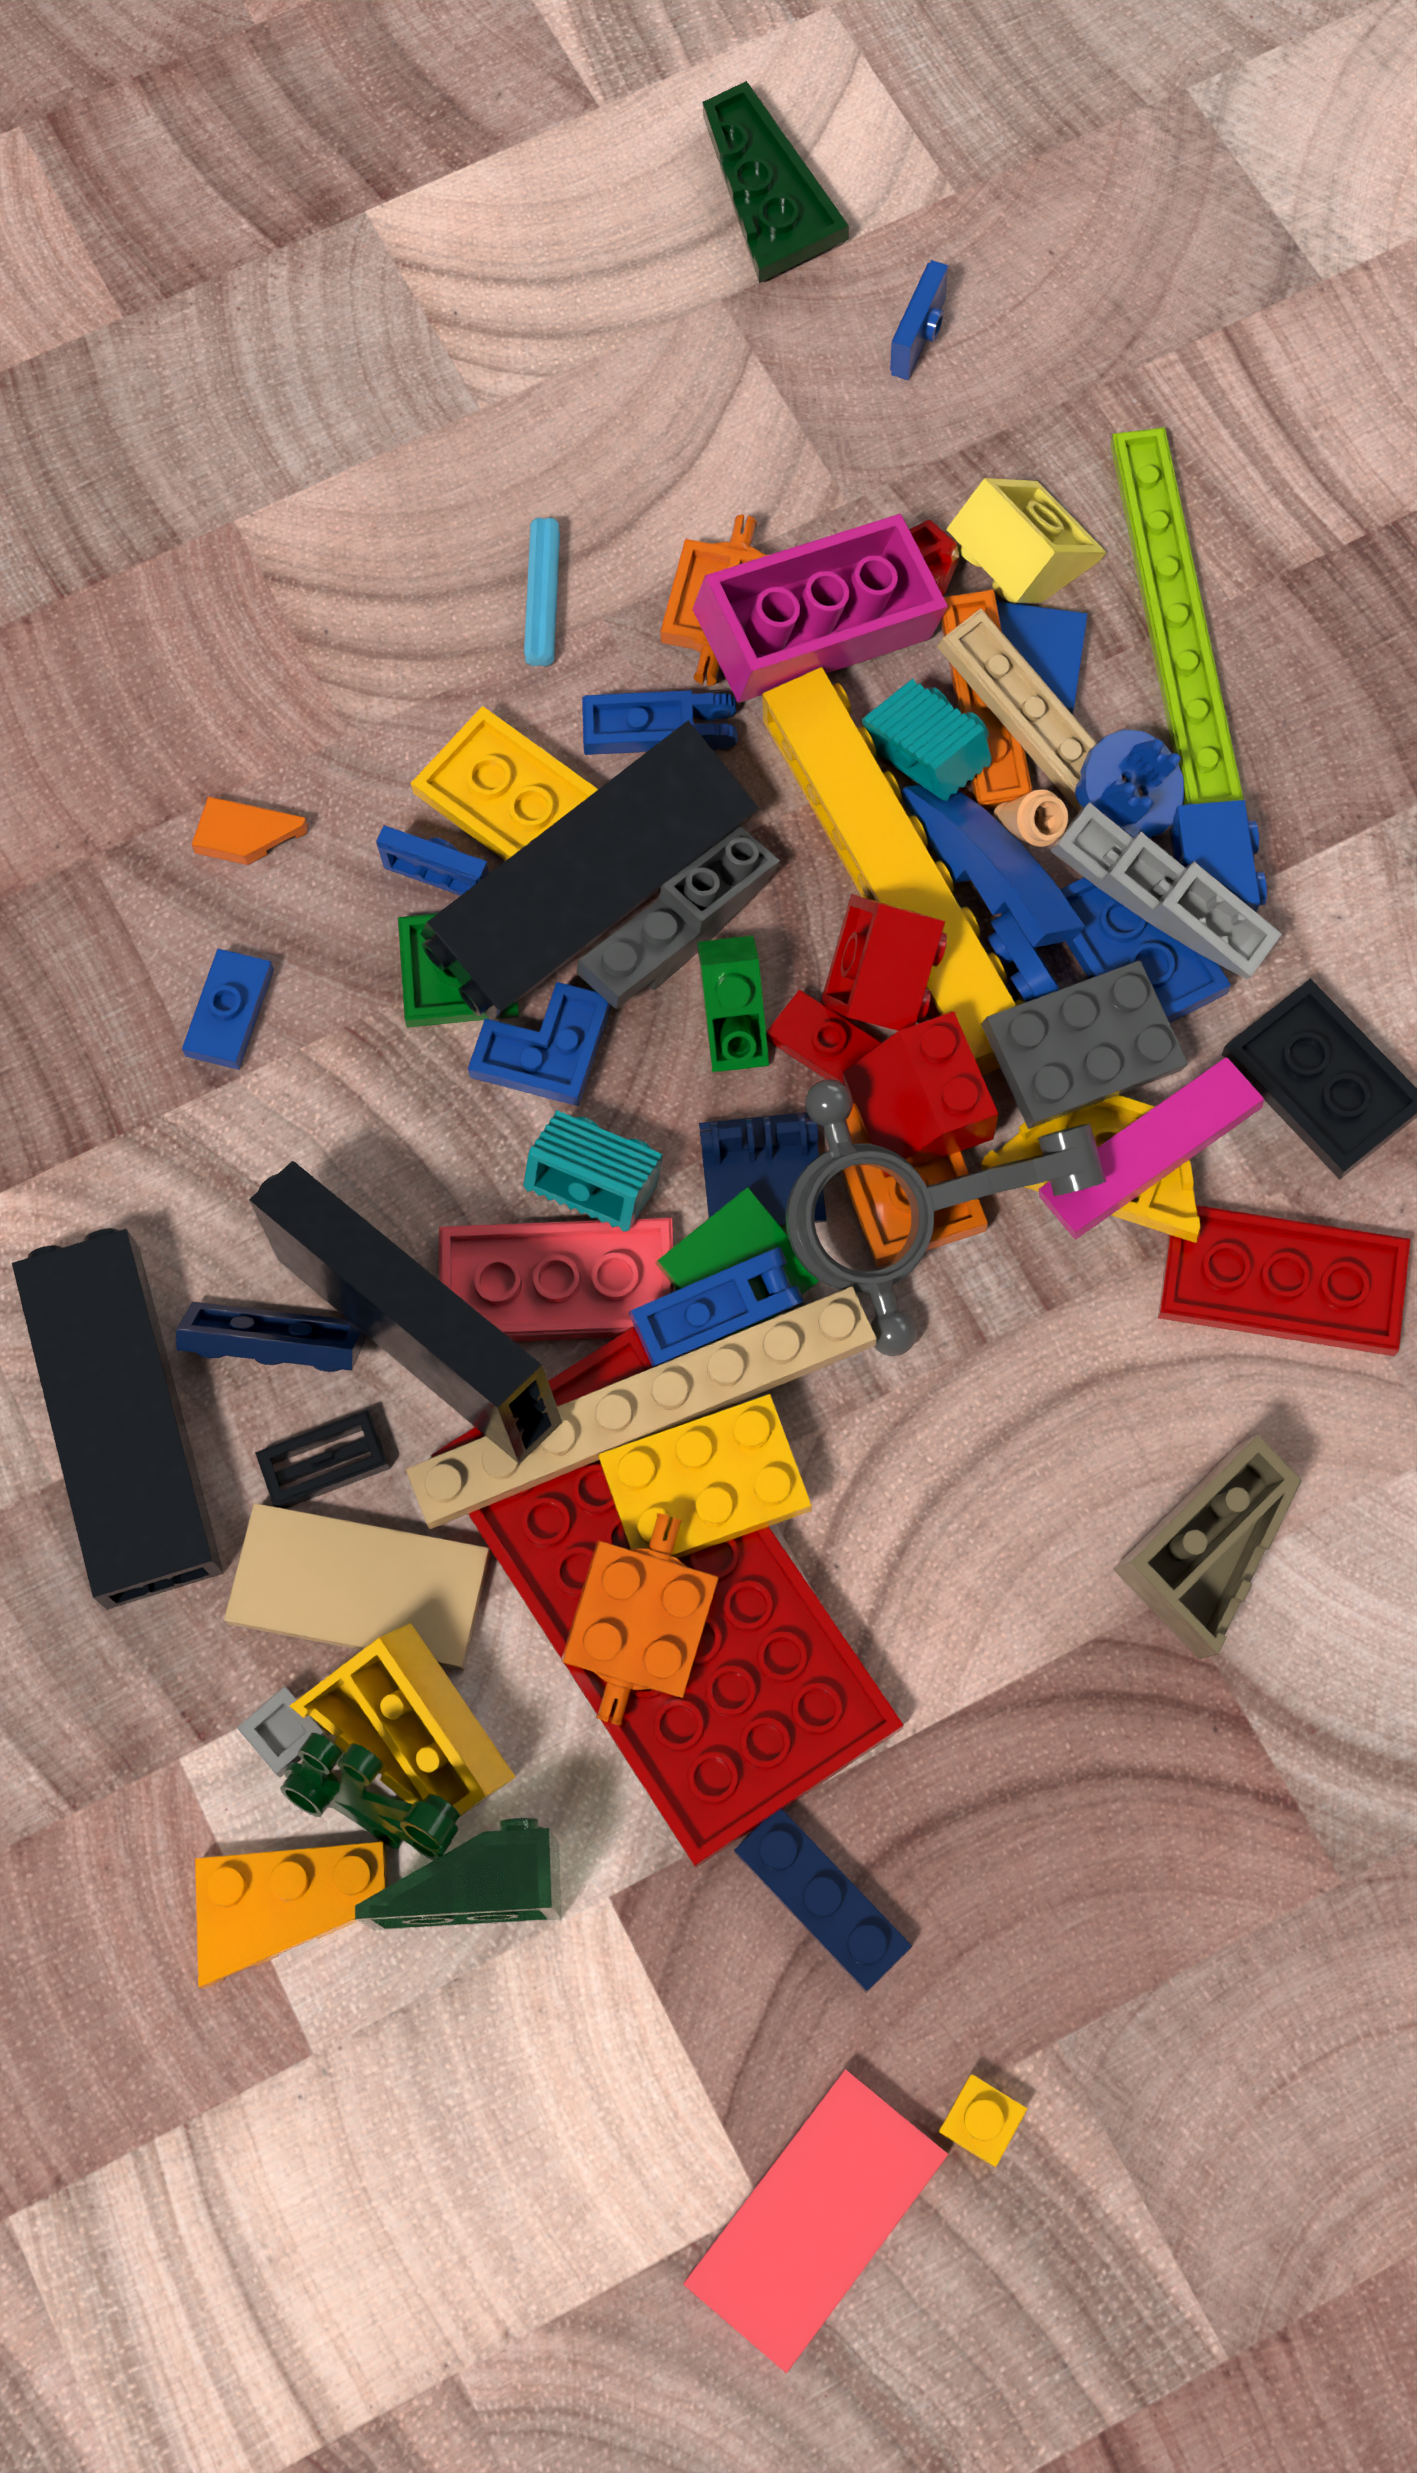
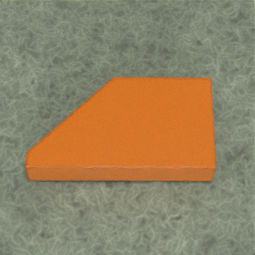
[191,796,309,865]

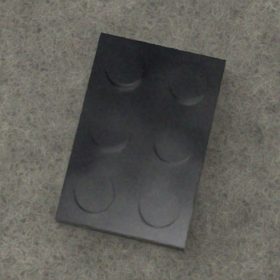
[1222,978,1417,1180]

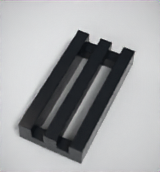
[255,1410,390,1509]

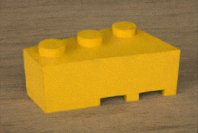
[289,1623,516,1818]

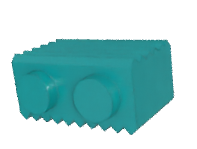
[861,678,992,801]
[523,1110,664,1232]

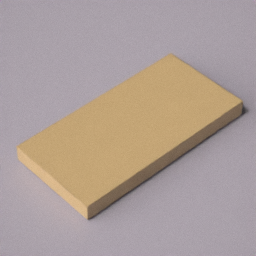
[224,1503,491,1670]

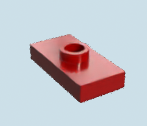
[766,990,881,1087]

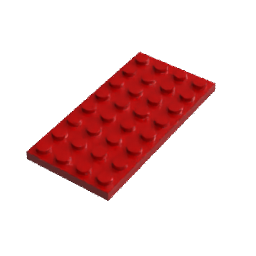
[430,1327,904,1869]

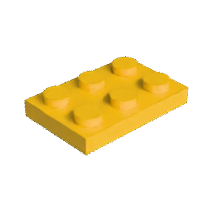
[411,706,598,861]
[598,1394,812,1559]

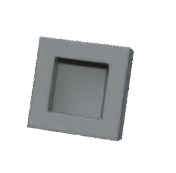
[237,1686,328,1777]

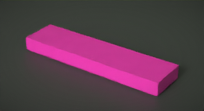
[1039,1057,1264,1240]

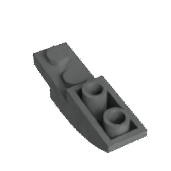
[576,826,780,1009]

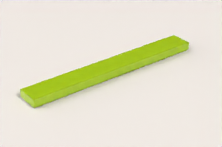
[1110,427,1244,805]

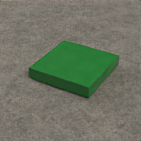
[398,914,519,1028]
[655,1187,819,1341]

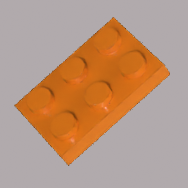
[841,1103,988,1267]

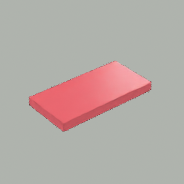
[439,1218,675,1342]
[683,2069,949,2374]

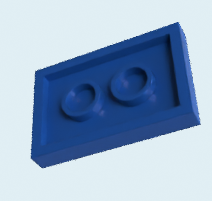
[1060,877,1231,1023]

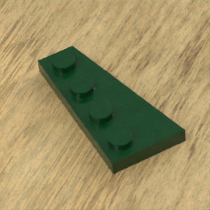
[702,81,849,283]

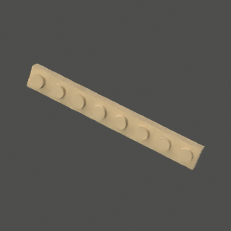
[405,1286,877,1529]

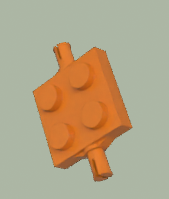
[660,514,768,686]
[561,1513,718,1725]

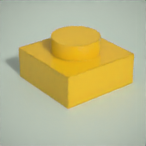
[938,2074,1028,2168]

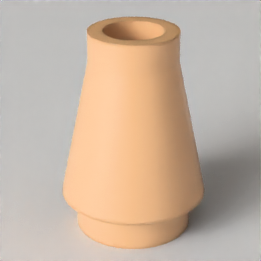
[993,789,1068,847]

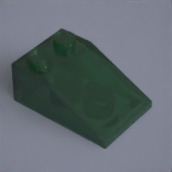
[355,1818,562,1931]

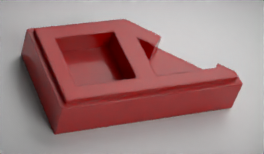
[909,519,960,597]

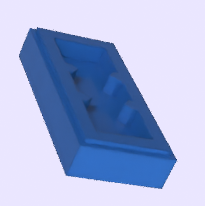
[890,260,948,381]
[376,825,490,896]
[182,948,274,1070]

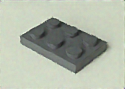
[981,961,1188,1129]

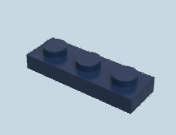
[176,1302,365,1372]
[734,1809,912,1993]

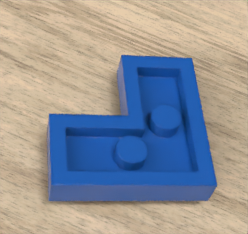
[468,982,612,1106]

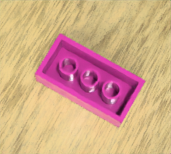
[692,513,948,703]

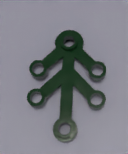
[280,1733,460,1861]

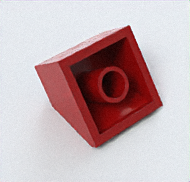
[820,894,947,1031]
[842,1011,999,1178]

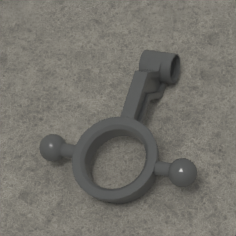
[786,1079,1106,1356]

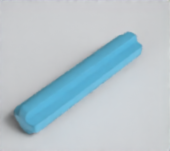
[524,517,560,667]

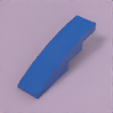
[901,785,1085,948]

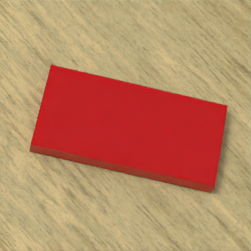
[1158,1205,1410,1356]

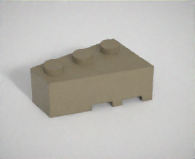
[1113,1435,1302,1659]

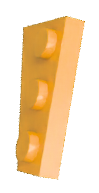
[195,1842,389,1989]

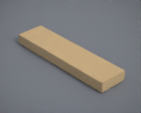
[936,608,1125,813]

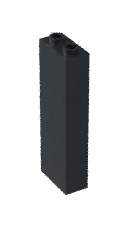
[421,720,759,1021]
[249,1161,562,1464]
[12,1228,224,1610]

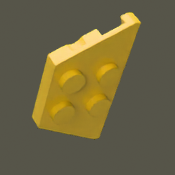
[981,1095,1201,1243]

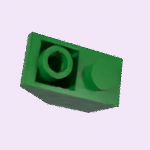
[697,935,769,1073]

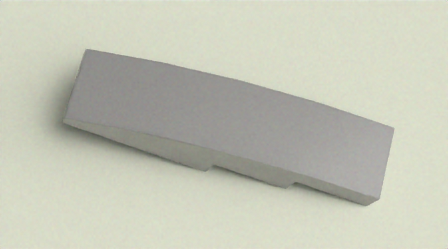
[1050,802,1282,980]

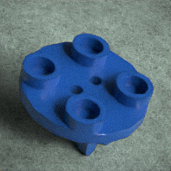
[1075,729,1184,838]

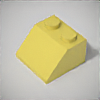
[946,478,1107,604]

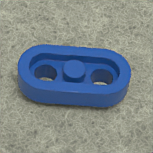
[987,910,1061,1002]

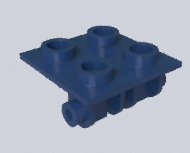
[699,1112,827,1226]

